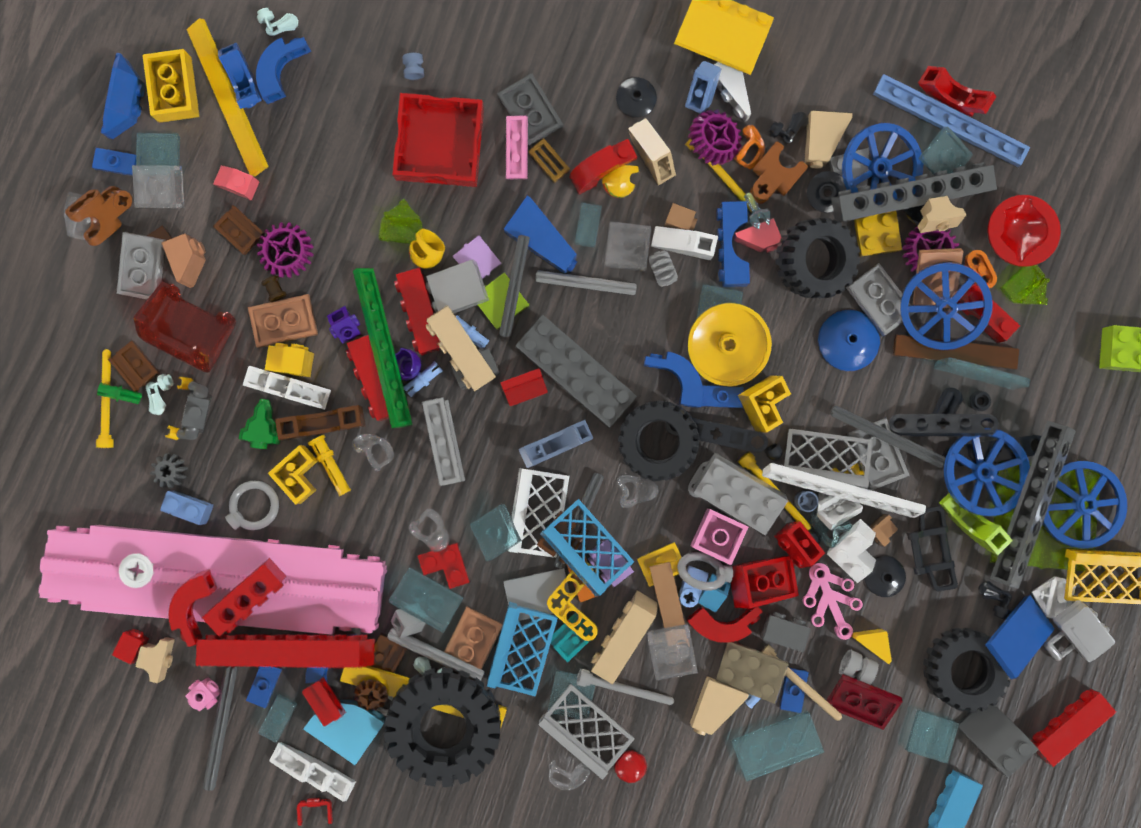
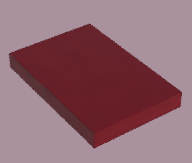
[826,674,902,730]

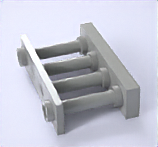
[422,398,465,486]

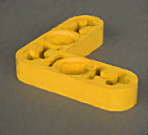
[547,562,598,641]

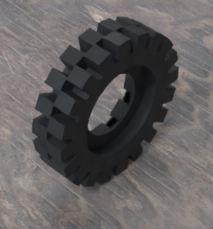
[384,668,501,787]

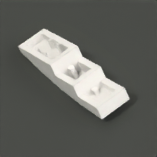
[243,366,331,410]
[270,742,356,802]

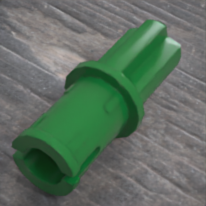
[97,382,142,404]

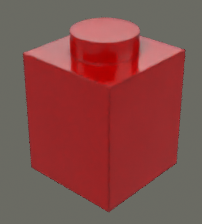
[112,629,149,664]

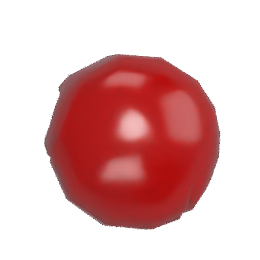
[614,750,648,783]

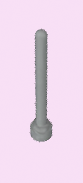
[576,668,674,705]

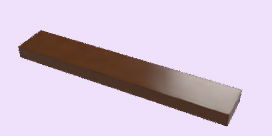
[893,335,1019,370]

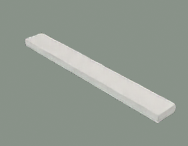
[762,463,926,518]

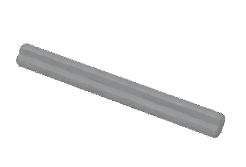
[535,270,637,295]
[387,628,484,681]

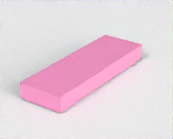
[506,116,528,179]

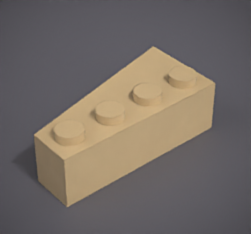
[426,305,496,391]
[591,590,658,684]

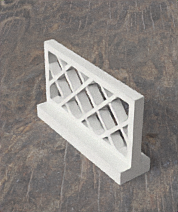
[506,468,569,558]

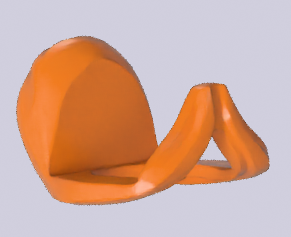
[734,125,765,169]

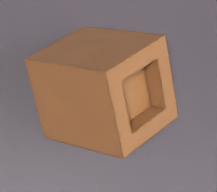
[869,514,898,547]

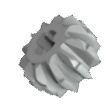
[649,250,678,287]

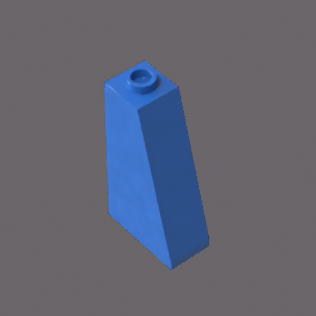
[504,196,577,274]

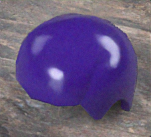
[395,348,421,381]

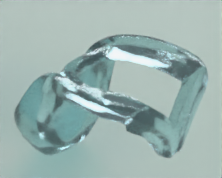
[810,508,853,548]

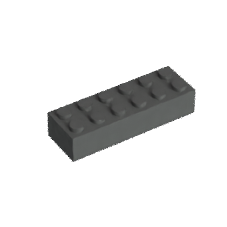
[516,315,637,428]

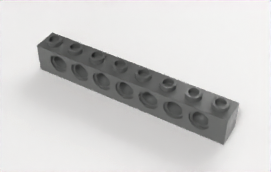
[831,162,997,222]
[990,421,1076,589]

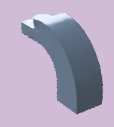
[519,420,594,468]

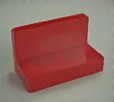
[500,368,548,406]
[302,677,346,726]

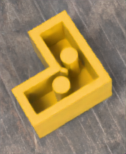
[265,343,314,377]
[738,375,791,433]
[268,445,318,505]

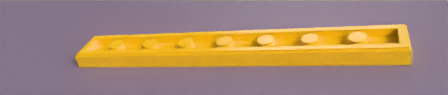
[187,18,269,176]
[340,666,507,729]

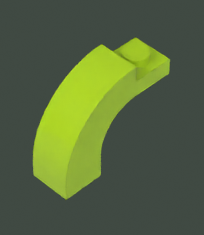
[939,493,1013,555]

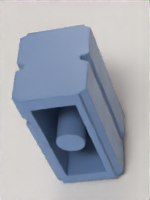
[685,61,722,114]
[160,490,213,525]

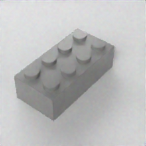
[693,453,788,535]

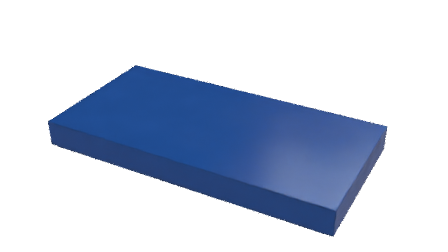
[985,595,1055,679]

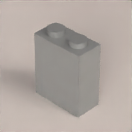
[426,259,489,314]

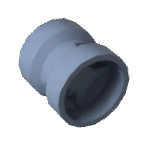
[402,53,424,80]
[794,491,819,512]

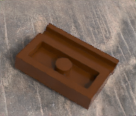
[213,205,265,255]
[108,341,160,392]
[371,633,407,673]

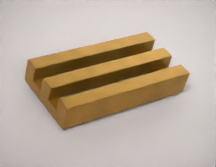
[528,138,570,184]

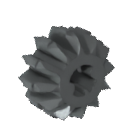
[150,453,188,489]

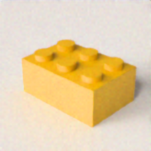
[143,49,199,123]

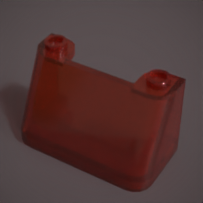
[133,281,236,373]

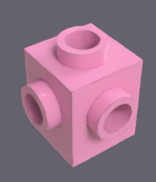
[186,677,221,711]

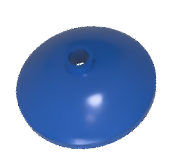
[818,310,880,371]

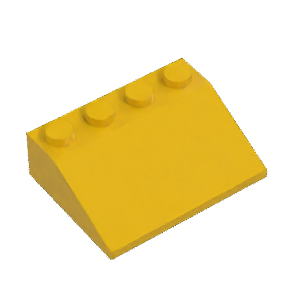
[674,0,774,75]

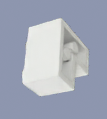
[827,519,876,583]

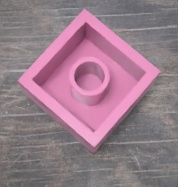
[690,508,748,565]

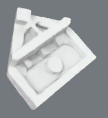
[817,492,863,530]
[1031,576,1076,619]

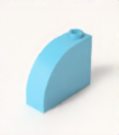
[304,700,386,765]

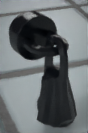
[768,112,808,143]
[978,581,1012,620]

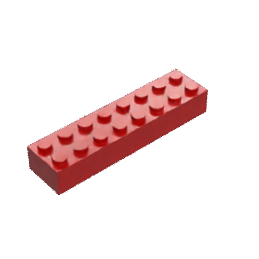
[196,634,375,668]

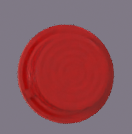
[987,195,1061,267]

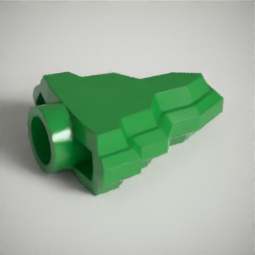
[238,399,280,449]

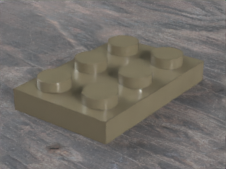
[716,642,789,704]

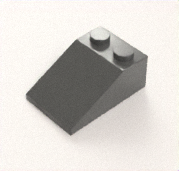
[956,704,1039,778]

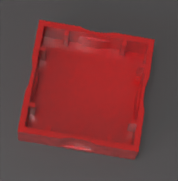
[392,93,484,187]

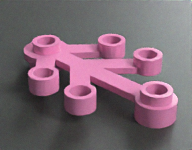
[802,563,863,640]

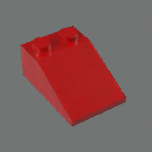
[730,555,799,609]

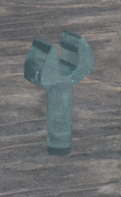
[744,193,770,229]

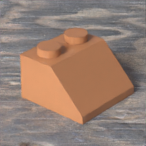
[162,234,206,288]

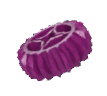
[688,109,742,166]
[257,222,314,278]
[902,227,959,272]

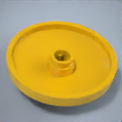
[688,303,772,386]

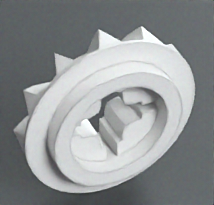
[119,553,154,588]

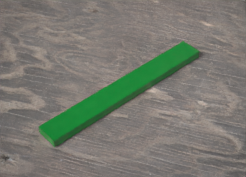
[353,268,413,428]

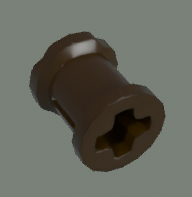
[261,275,287,302]

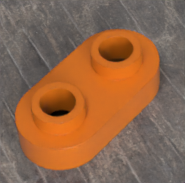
[965,250,997,288]

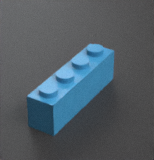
[928,770,983,828]

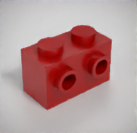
[774,520,825,568]

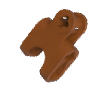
[749,141,808,204]
[65,186,132,246]

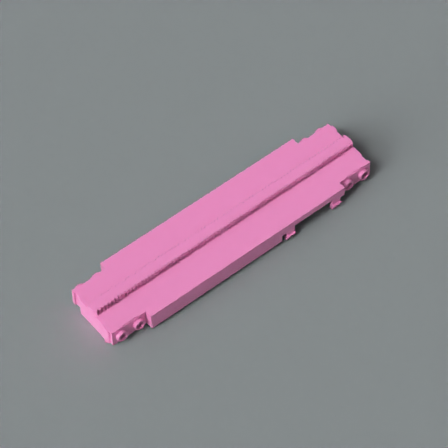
[39,525,387,635]

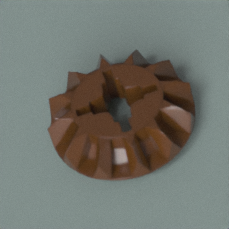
[354,679,388,711]

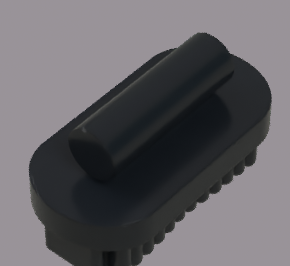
[932,388,964,427]

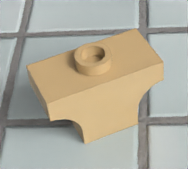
[917,196,966,233]
[136,637,175,683]

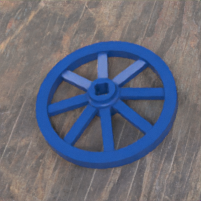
[842,123,923,204]
[900,262,993,350]
[944,428,1030,516]
[1042,461,1127,548]

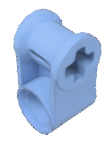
[678,566,709,608]

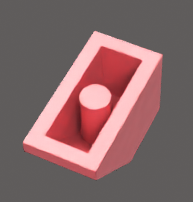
[213,166,259,201]
[733,218,782,253]

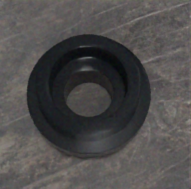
[970,391,991,411]

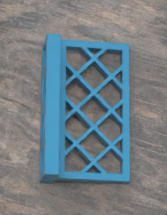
[540,499,634,596]
[487,602,558,696]

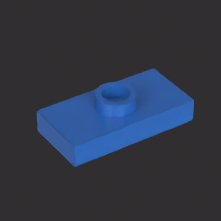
[92,148,138,176]
[701,386,743,408]
[246,667,282,708]
[779,667,809,713]

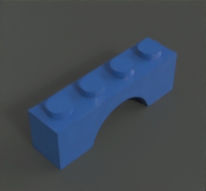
[716,201,750,287]

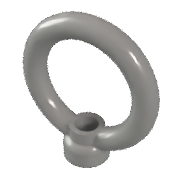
[225,481,279,530]
[677,552,733,591]

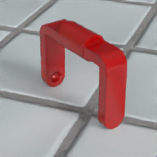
[297,798,333,826]

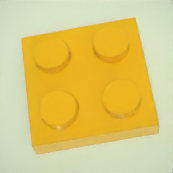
[854,211,902,257]

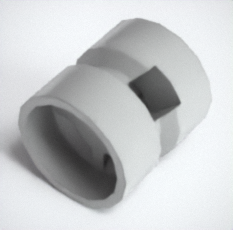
[839,650,879,685]

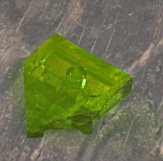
[379,199,423,244]
[1000,265,1050,305]

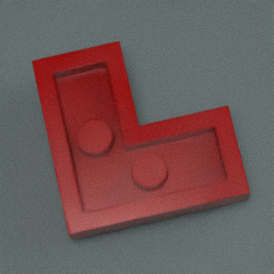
[418,542,470,589]

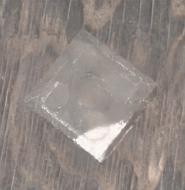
[132,165,184,208]
[604,222,651,271]
[647,624,698,680]

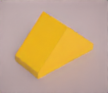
[851,629,892,664]

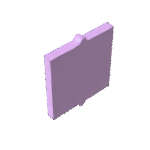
[453,236,501,279]

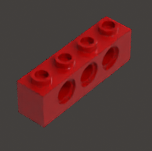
[202,558,287,636]

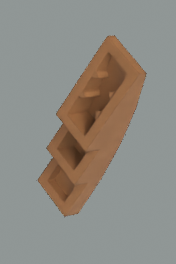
[649,562,688,646]

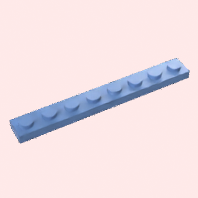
[873,74,1030,167]

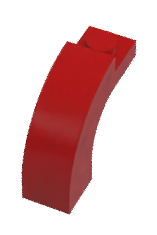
[918,66,996,117]
[570,139,637,195]
[168,569,217,647]
[686,606,762,643]

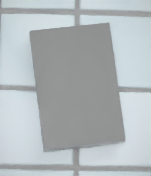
[116,232,166,301]
[846,263,915,336]
[847,418,910,491]
[504,569,572,621]

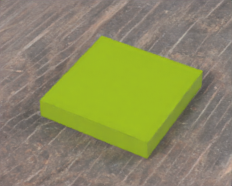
[478,272,529,330]

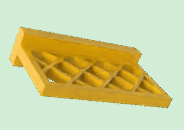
[1064,549,1141,604]

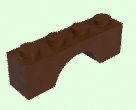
[275,405,366,440]

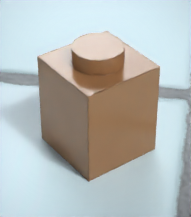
[664,203,697,231]

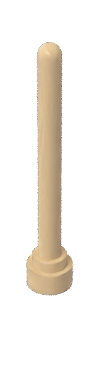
[761,644,842,721]

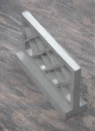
[784,429,873,489]
[538,684,635,780]

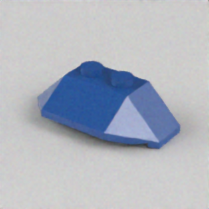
[101,53,145,139]

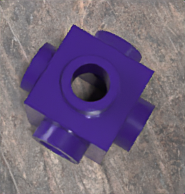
[327,306,361,344]

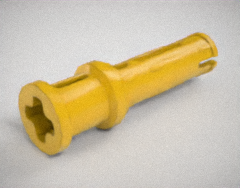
[308,435,351,496]

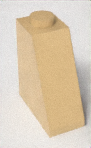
[805,111,852,169]
[628,118,676,185]
[690,676,749,735]

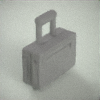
[1044,600,1115,662]

